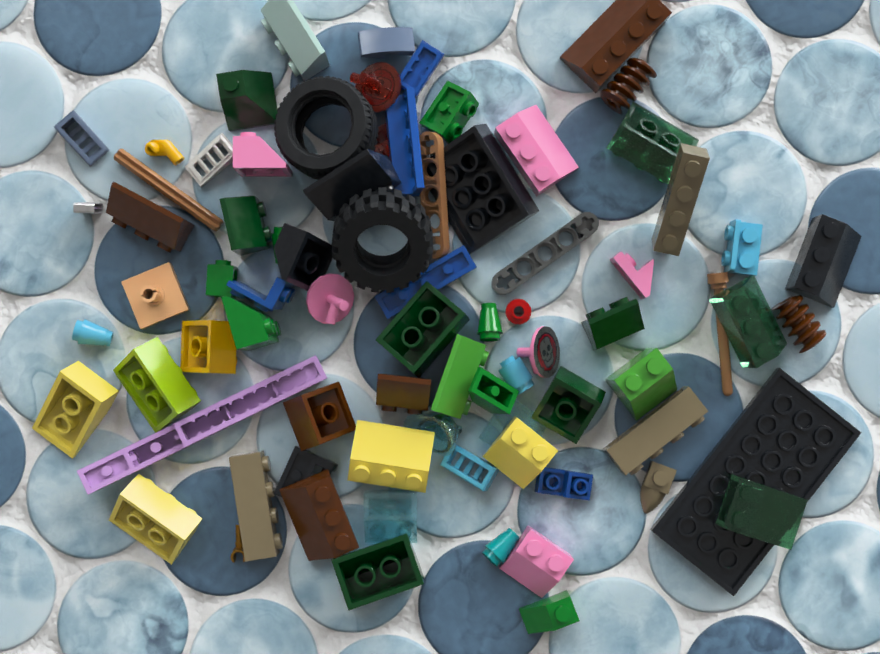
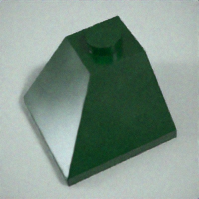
[216,70,278,131]

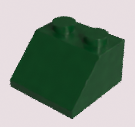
[219,196,272,256]
[531,366,606,444]

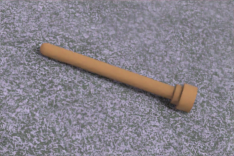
[707,272,733,396]

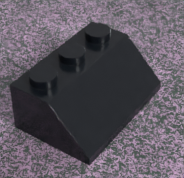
[303,149,401,221]
[785,214,862,308]

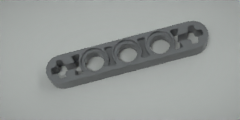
[491,212,599,295]

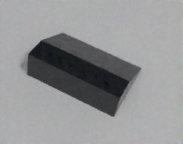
[427,124,539,254]

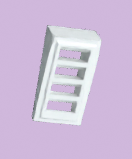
[185,133,233,187]

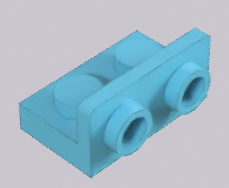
[721,219,763,276]

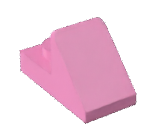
[610,251,654,300]

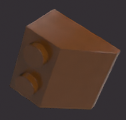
[376,373,432,415]
[283,382,356,451]

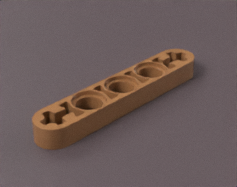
[419,131,450,259]

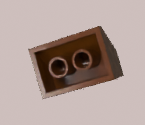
[106,181,195,253]
[279,470,359,561]

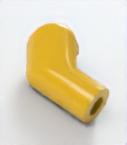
[145,140,184,166]

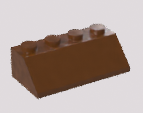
[560,0,672,93]

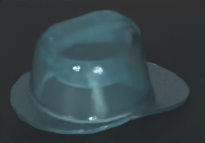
[403,413,462,456]

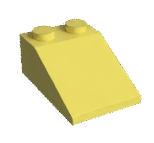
[32,361,119,459]

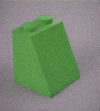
[605,348,677,421]

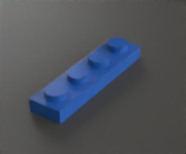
[375,245,477,319]

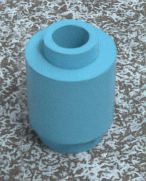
[498,355,534,395]

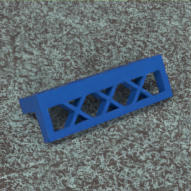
[385,87,425,197]

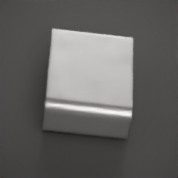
[73,202,103,214]

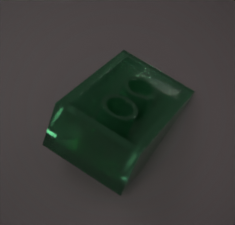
[716,474,808,550]

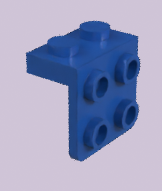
[226,277,296,312]

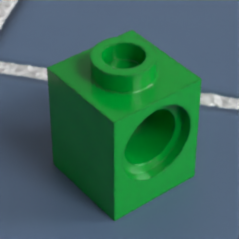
[206,260,238,298]

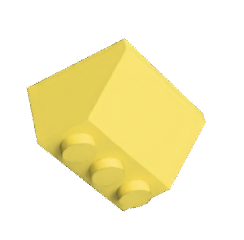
[348,420,435,493]
[109,474,202,565]

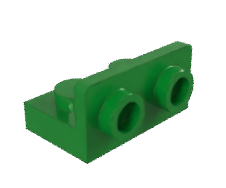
[419,80,479,144]

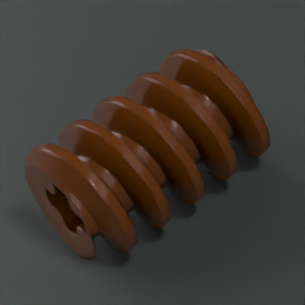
[600,58,657,115]
[771,295,827,353]

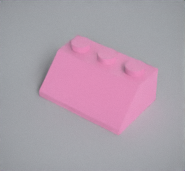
[494,105,579,197]

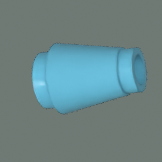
[72,319,113,346]

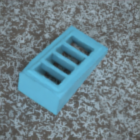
[440,443,499,492]

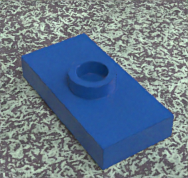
[400,40,444,99]

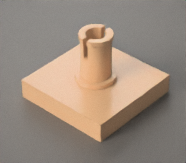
[121,262,190,329]

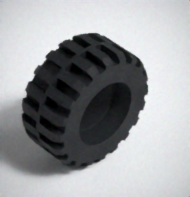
[331,187,433,293]

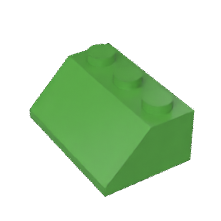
[431,334,489,419]

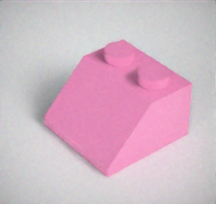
[233,132,292,177]
[499,525,574,598]

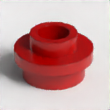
[505,299,531,325]

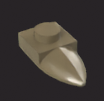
[640,461,677,514]

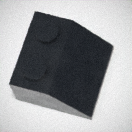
[274,223,333,291]

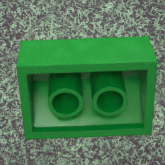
[221,296,281,351]

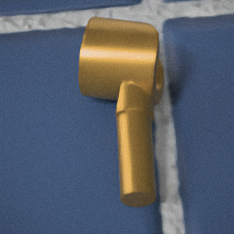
[231,525,245,563]

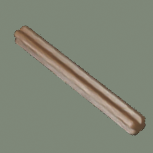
[114,149,223,231]

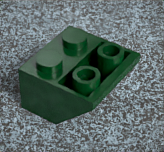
[581,297,645,350]

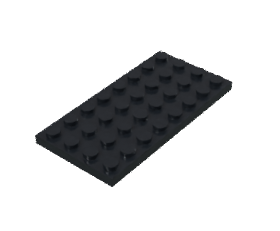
[650,368,862,596]

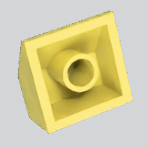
[482,416,558,489]

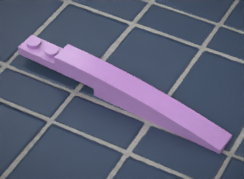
[77,355,327,495]

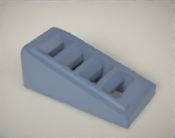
[54,110,109,166]

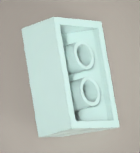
[261,0,330,81]

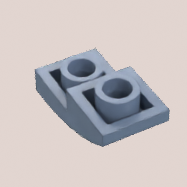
[358,27,415,59]

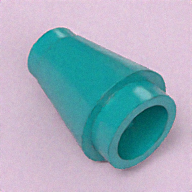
[482,528,520,567]

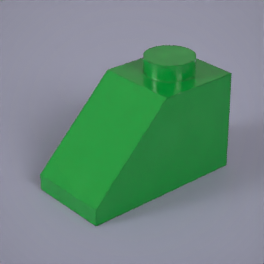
[468,367,519,415]
[519,590,580,634]

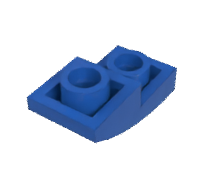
[534,467,593,500]

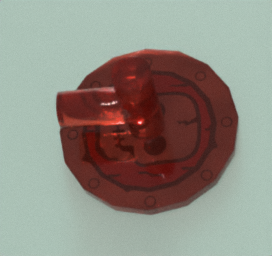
[350,62,401,112]

